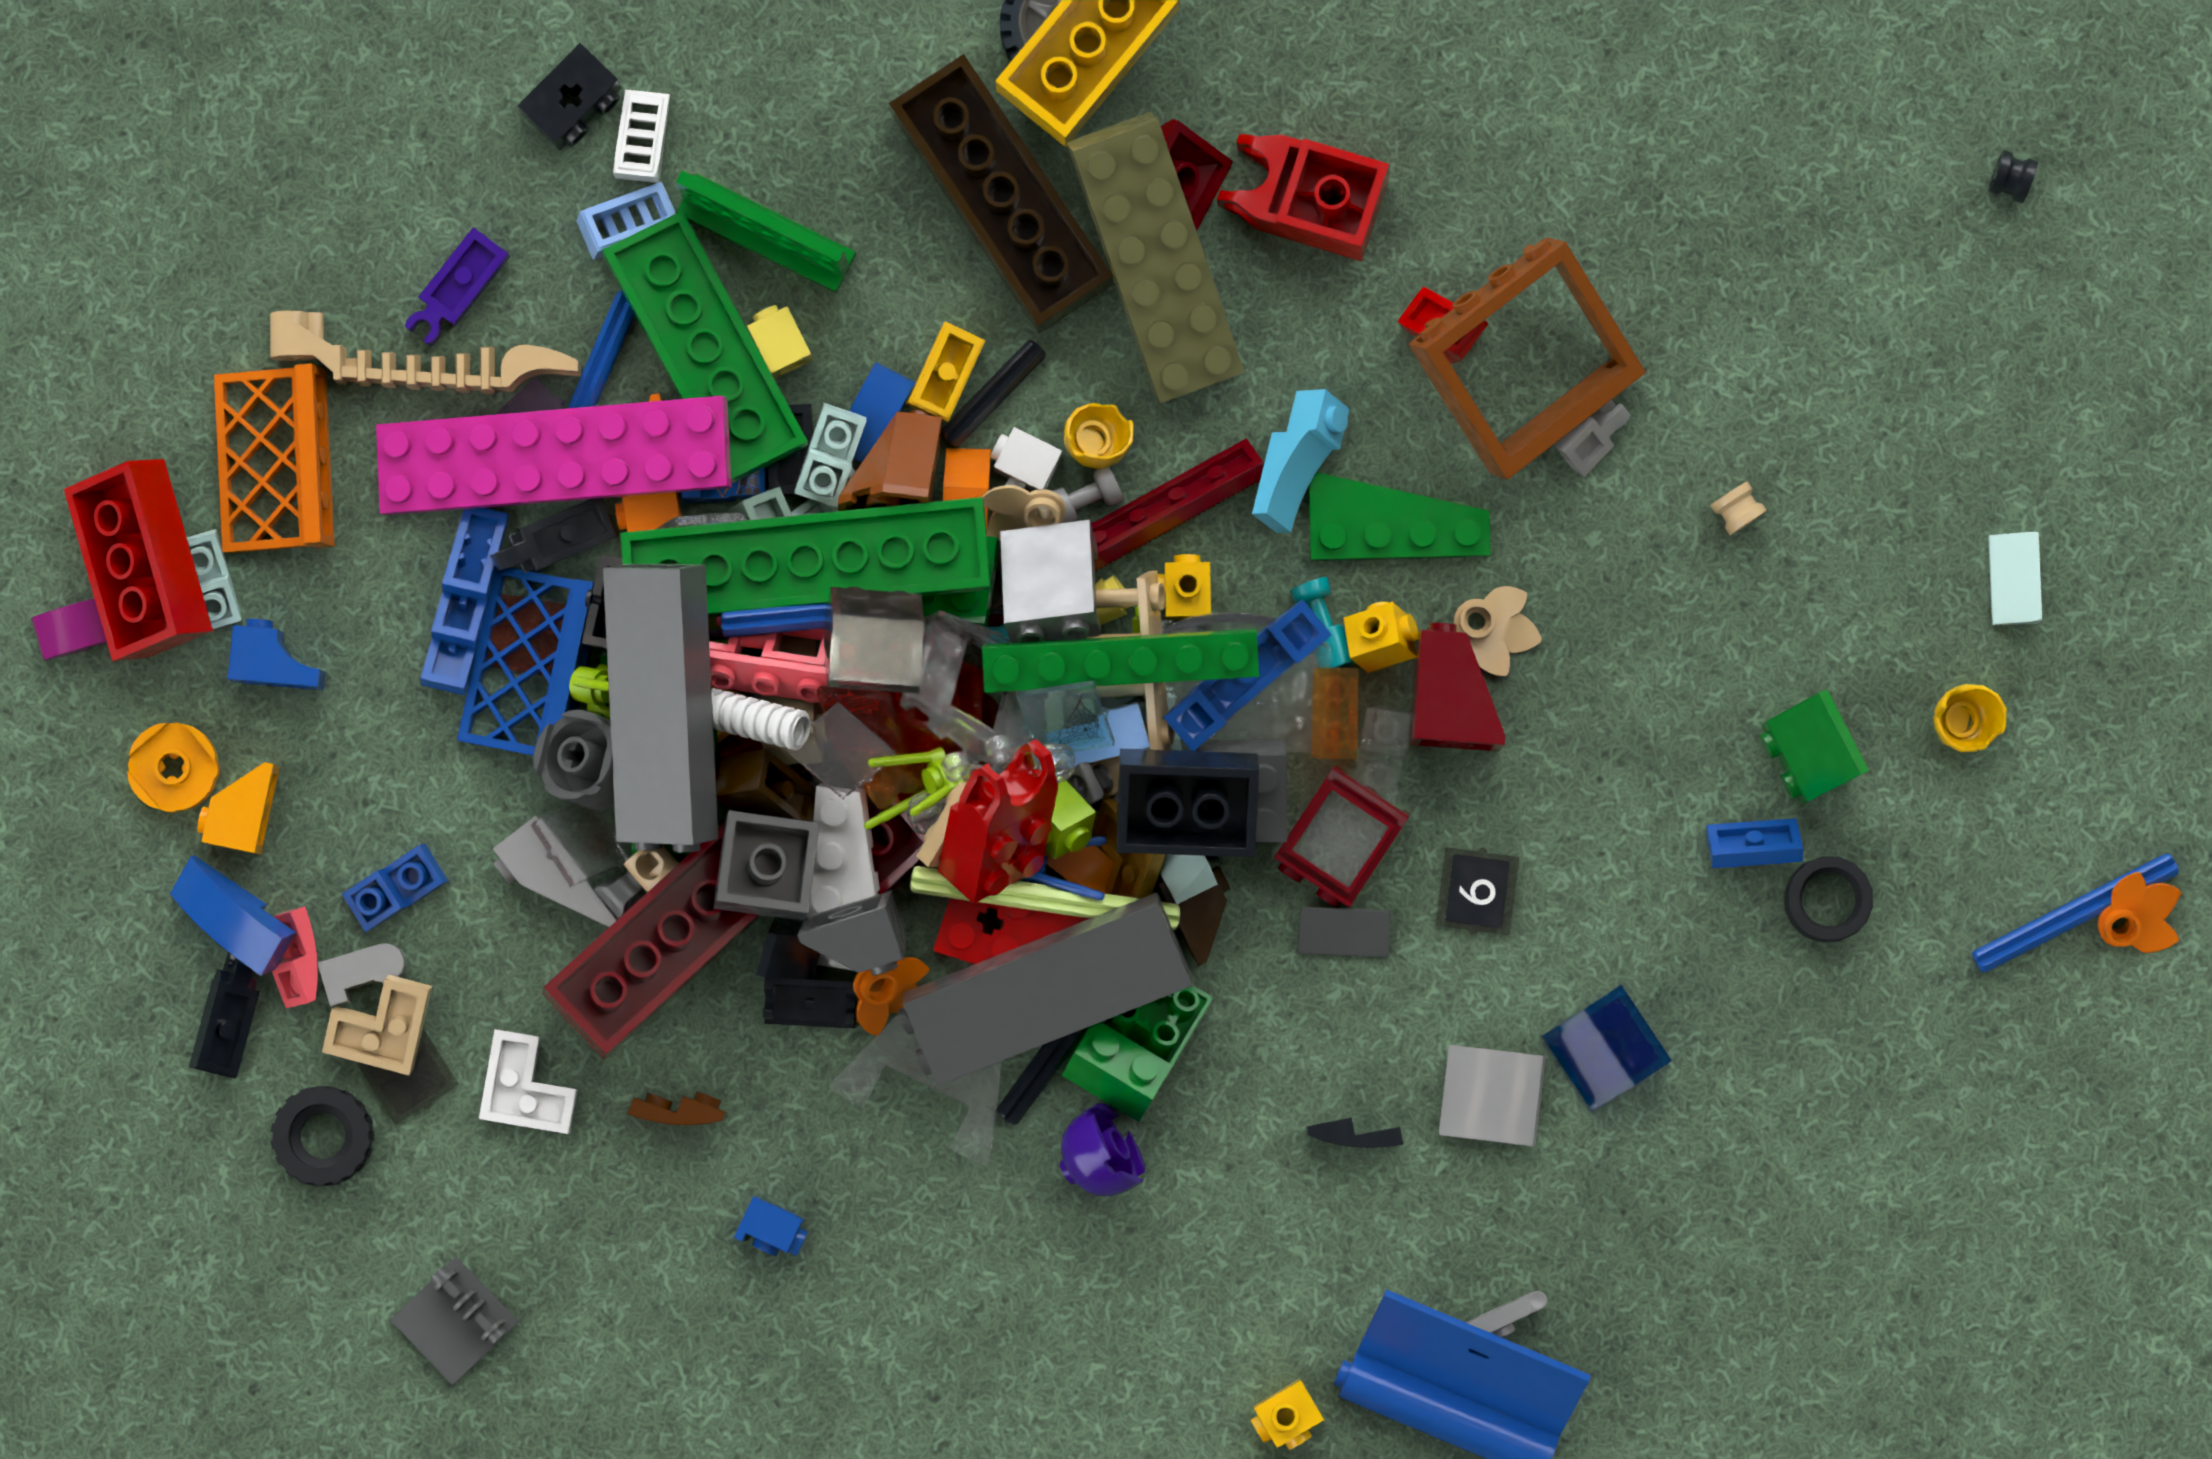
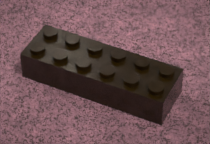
[889,54,1113,334]

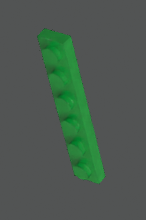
[982,629,1259,693]

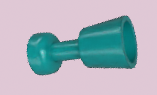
[1290,577,1356,676]

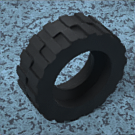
[271,1086,375,1186]

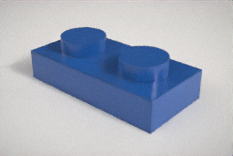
[1706,818,1803,868]

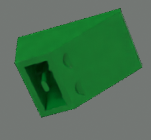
[1061,986,1213,1122]

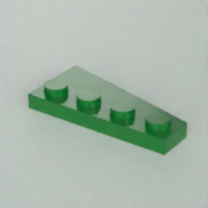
[1308,472,1491,561]

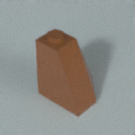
[838,410,942,511]

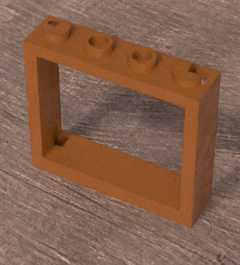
[1408,237,1646,480]

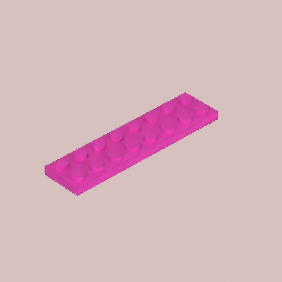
[376,396,732,515]

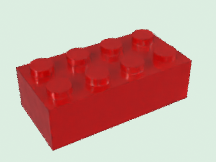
[64,459,213,661]

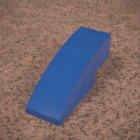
[170,855,296,976]

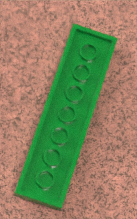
[620,497,992,618]

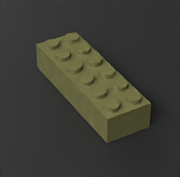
[1066,112,1245,403]

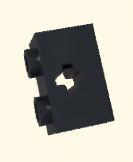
[517,43,622,151]

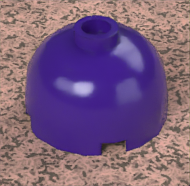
[1060,1103,1145,1196]

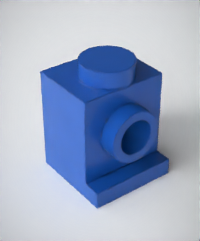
[734,1196,808,1257]

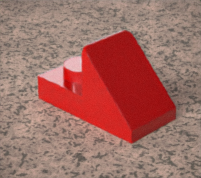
[1397,286,1488,364]

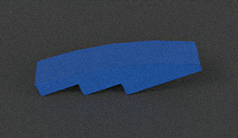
[420,508,509,695]

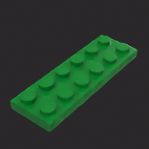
[602,211,808,484]

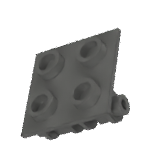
[390,1256,519,1385]

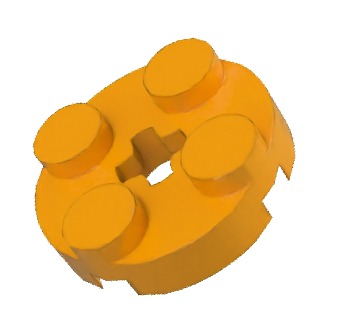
[127,722,220,813]

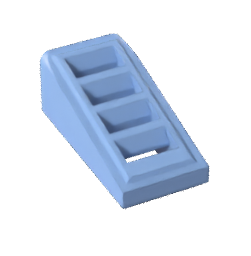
[576,181,676,260]

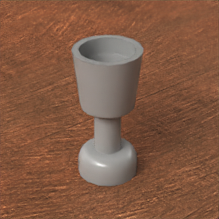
[1040,466,1124,523]

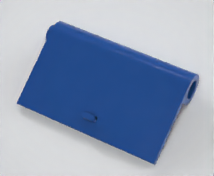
[1333,1289,1591,1459]

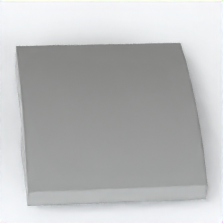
[1439,1045,1546,1147]

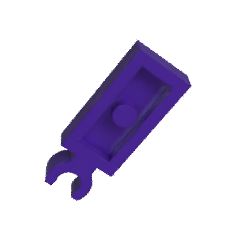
[405,227,510,347]

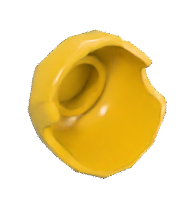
[1064,403,1134,469]
[1933,684,2007,752]

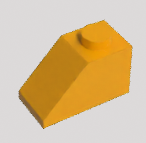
[197,762,280,855]

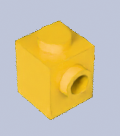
[1158,554,1211,621]
[1343,602,1419,673]
[1250,1379,1324,1450]

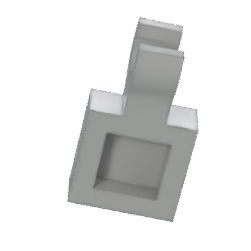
[1554,400,1631,477]

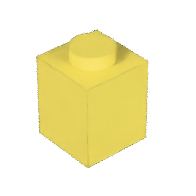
[747,305,813,379]

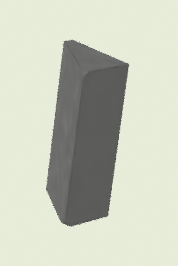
[1298,907,1391,957]

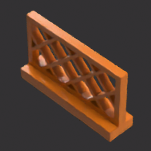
[214,363,335,553]

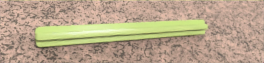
[910,866,1180,930]

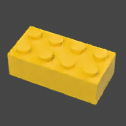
[995,0,1180,147]

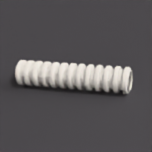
[711,688,811,751]

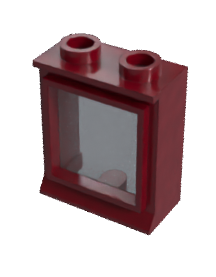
[1274,764,1411,908]

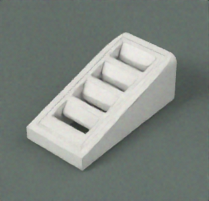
[613,89,670,183]

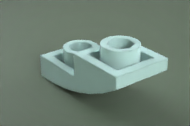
[794,403,867,508]
[187,529,242,629]

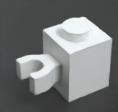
[990,427,1063,491]

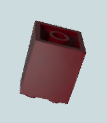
[1409,623,1506,752]

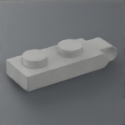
[1465,1291,1547,1337]

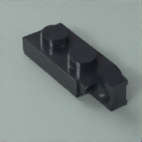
[490,498,619,573]
[189,952,260,1079]

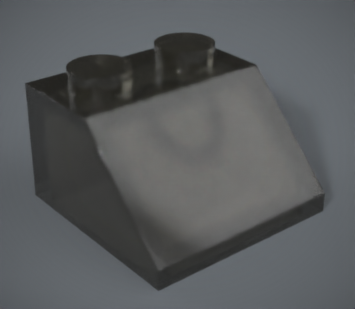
[823,587,924,694]

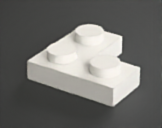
[479,1029,578,1134]

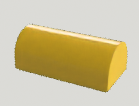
[906,321,986,422]

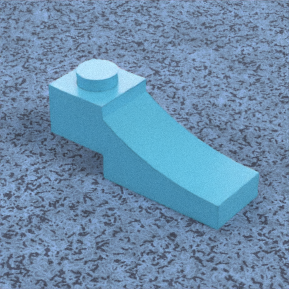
[1252,389,1350,533]

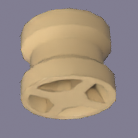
[1710,481,1767,536]

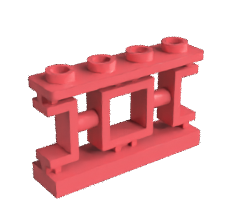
[709,599,902,711]

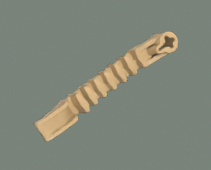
[270,311,582,394]

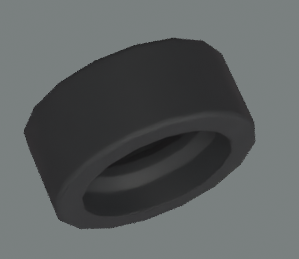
[1784,856,1873,942]

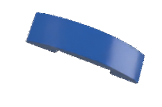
[1163,600,1332,751]

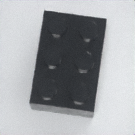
[1116,748,1259,857]

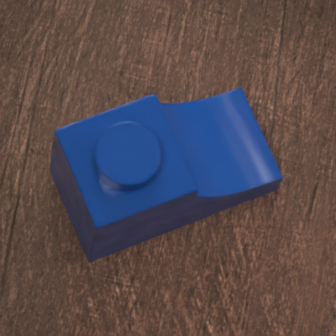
[227,619,325,691]

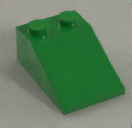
[1760,689,1869,805]

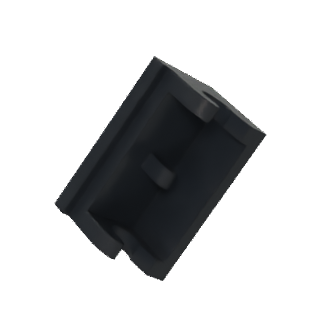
[763,978,857,1029]

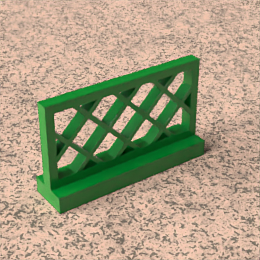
[676,170,856,294]

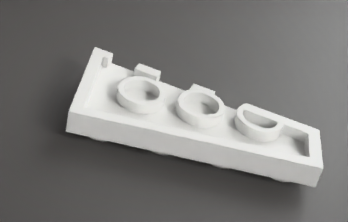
[806,783,880,971]

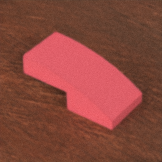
[272,906,318,1008]

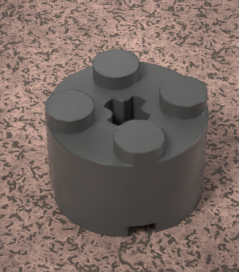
[534,710,614,810]

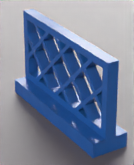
[457,568,594,756]

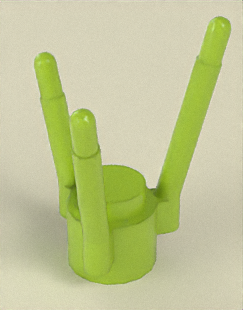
[569,664,610,719]
[864,747,969,830]

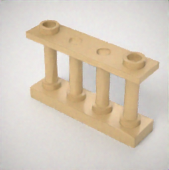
[1049,571,1175,760]

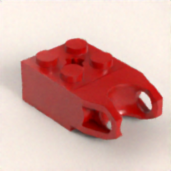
[1217,134,1389,262]
[938,739,1058,904]
[933,898,1090,965]

